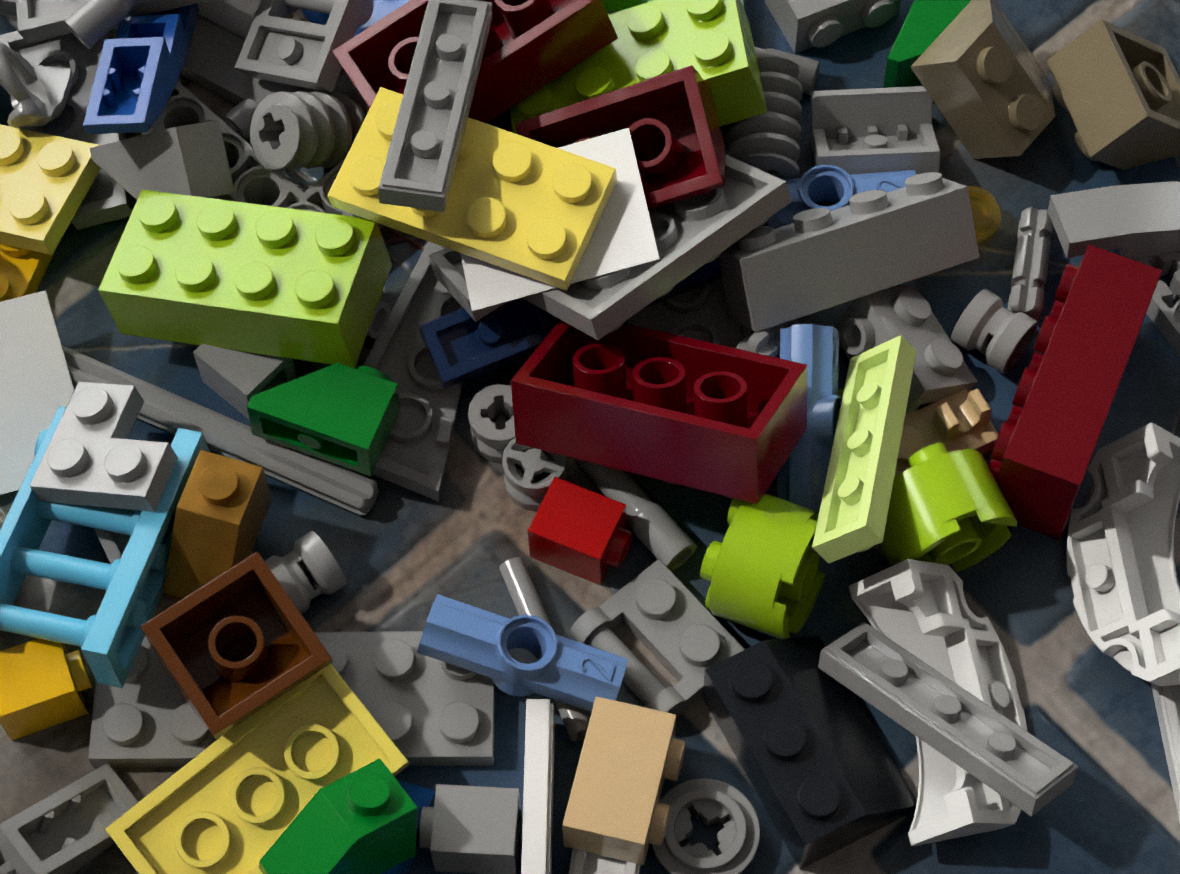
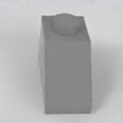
[89,120,235,200]

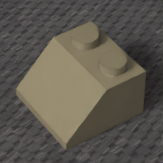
[911,0,1055,159]
[1046,19,1180,170]

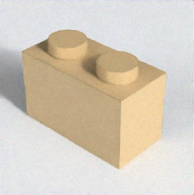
[562,696,686,865]

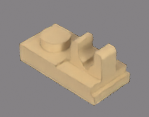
[894,388,998,477]

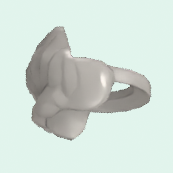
[0,43,73,129]

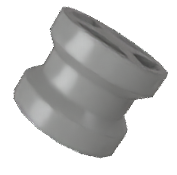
[468,384,515,463]
[502,438,568,511]

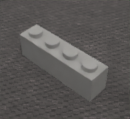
[718,172,980,332]

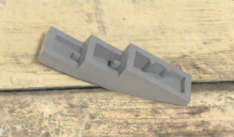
[1048,181,1180,260]
[0,763,138,874]

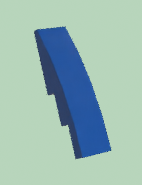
[83,3,199,134]

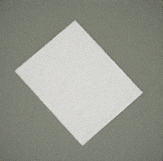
[460,128,660,311]
[0,290,74,495]

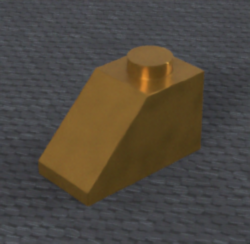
[163,450,272,601]

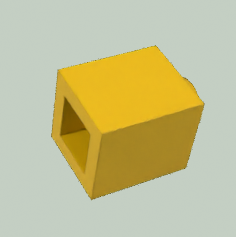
[0,638,92,741]

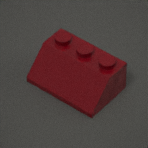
[515,65,725,210]

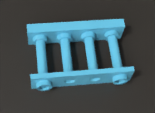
[0,406,209,688]

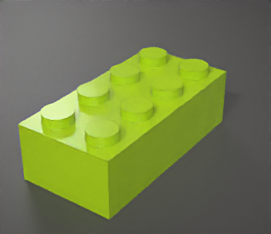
[509,0,767,134]
[98,189,392,368]

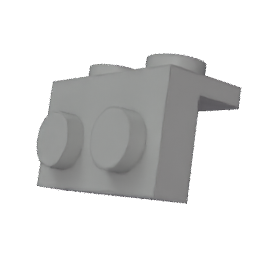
[811,86,940,175]
[833,285,978,415]

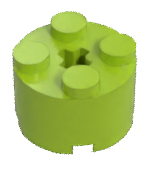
[879,443,1018,573]
[700,493,826,639]

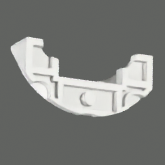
[1066,422,1180,686]
[849,559,1027,846]

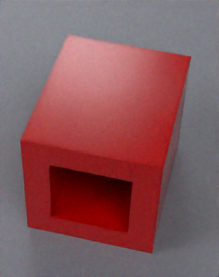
[528,476,633,586]

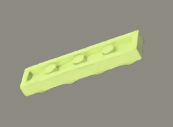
[812,335,917,563]

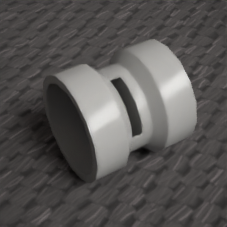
[951,288,1039,375]
[265,531,347,614]

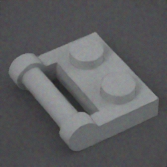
[234,0,374,93]
[570,559,745,717]

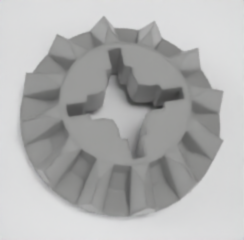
[652,778,760,874]

